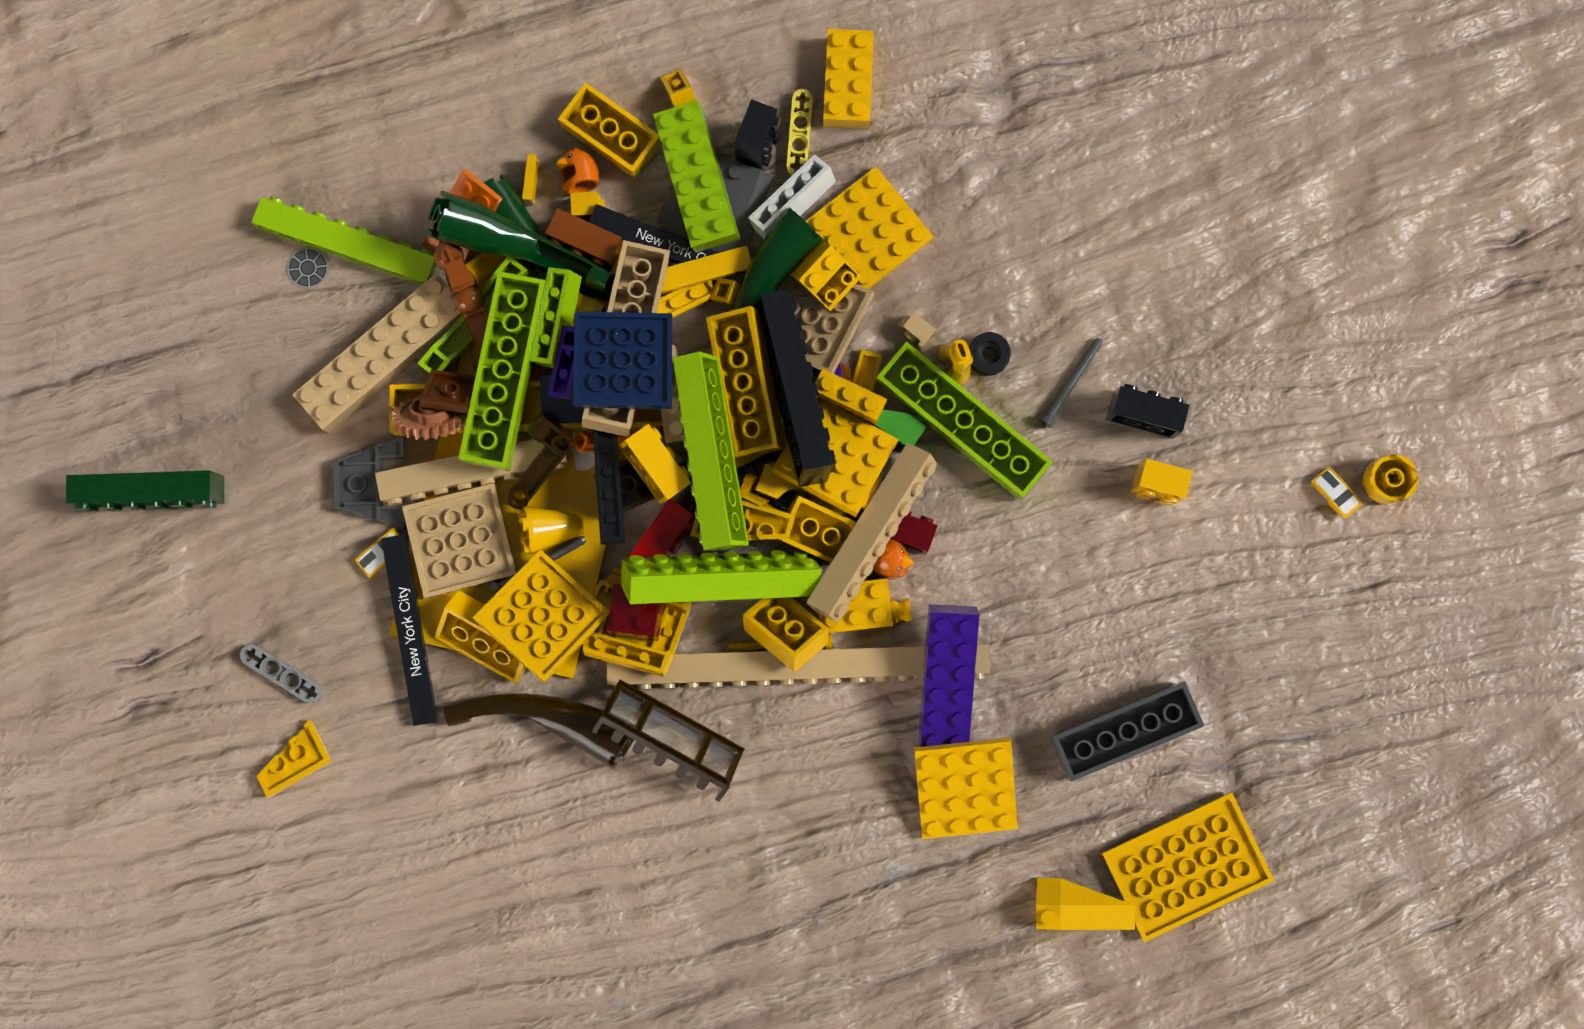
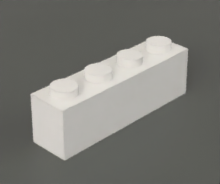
[748,154,836,239]

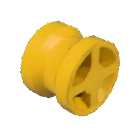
[890,598,912,624]

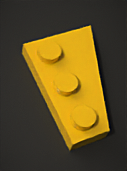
[256,720,333,798]

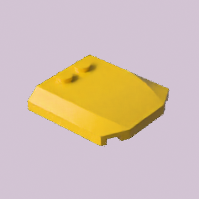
[583,568,692,677]

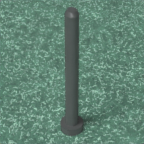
[1038,338,1102,428]

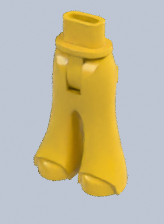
[938,340,973,386]

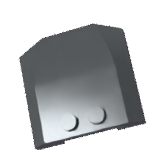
[658,154,773,253]

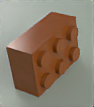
[545,208,623,272]

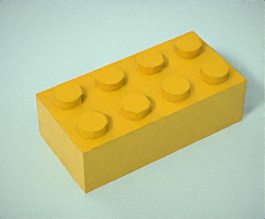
[823,29,874,130]
[558,82,662,180]

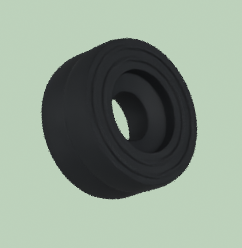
[969,332,1011,376]

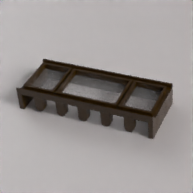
[591,679,745,802]

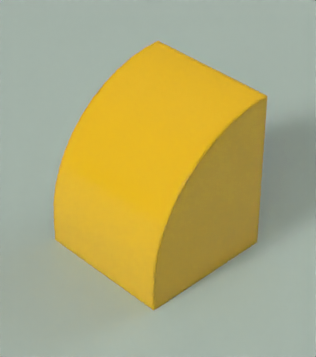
[710,278,741,310]

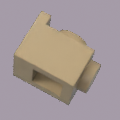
[898,312,936,352]

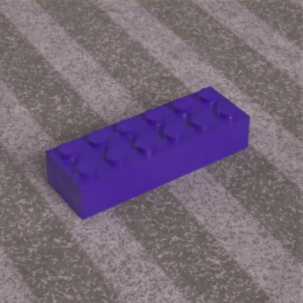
[918,604,980,747]

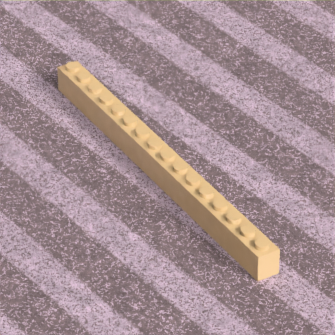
[607,644,990,689]

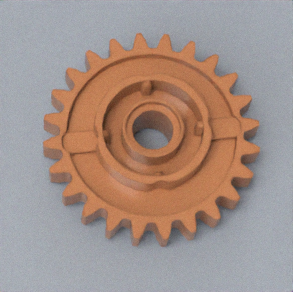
[391,394,468,440]

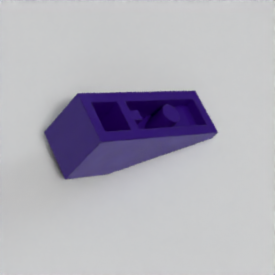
[548,325,574,400]

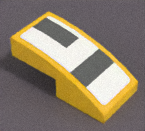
[1311,467,1362,520]
[355,528,409,578]

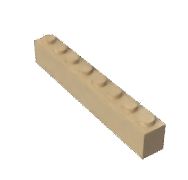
[375,438,570,506]
[806,443,937,623]

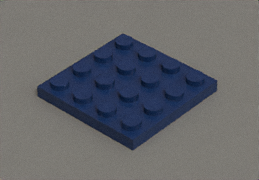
[573,311,672,409]

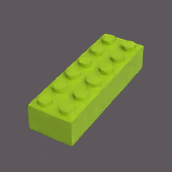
[653,100,740,253]

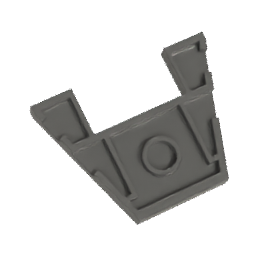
[333,436,407,528]

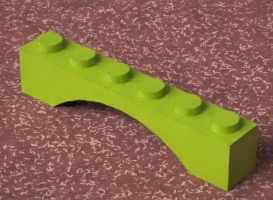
[417,257,529,374]

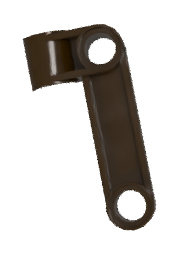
[507,411,573,510]

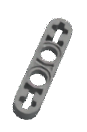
[240,644,324,703]

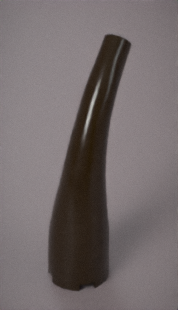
[444,693,635,769]

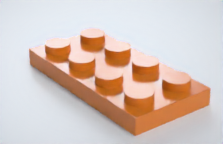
[422,169,503,264]

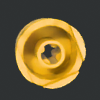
[1361,455,1418,505]

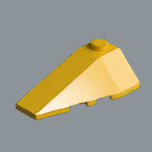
[690,500,796,541]
[1036,877,1135,930]

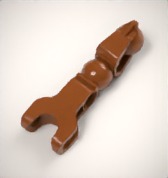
[433,242,489,373]

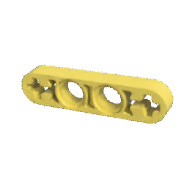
[787,89,813,177]

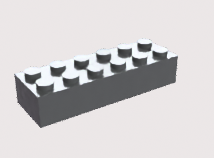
[1049,682,1204,782]

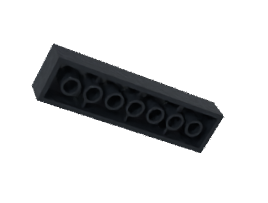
[757,289,836,487]

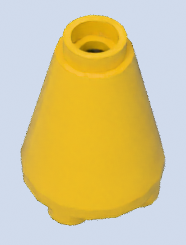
[518,506,584,554]

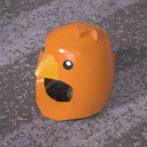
[556,148,600,195]
[873,539,914,580]

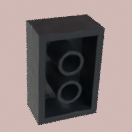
[734,99,781,171]
[1106,384,1190,439]

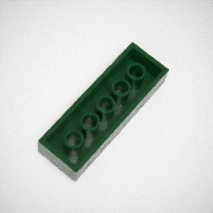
[66,470,225,512]

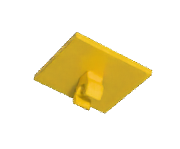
[739,473,771,506]

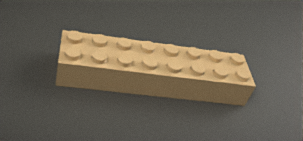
[582,240,670,437]
[292,273,463,434]

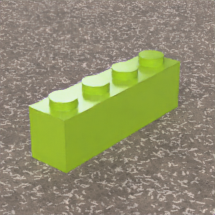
[530,267,582,368]

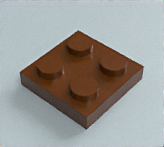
[420,369,476,414]

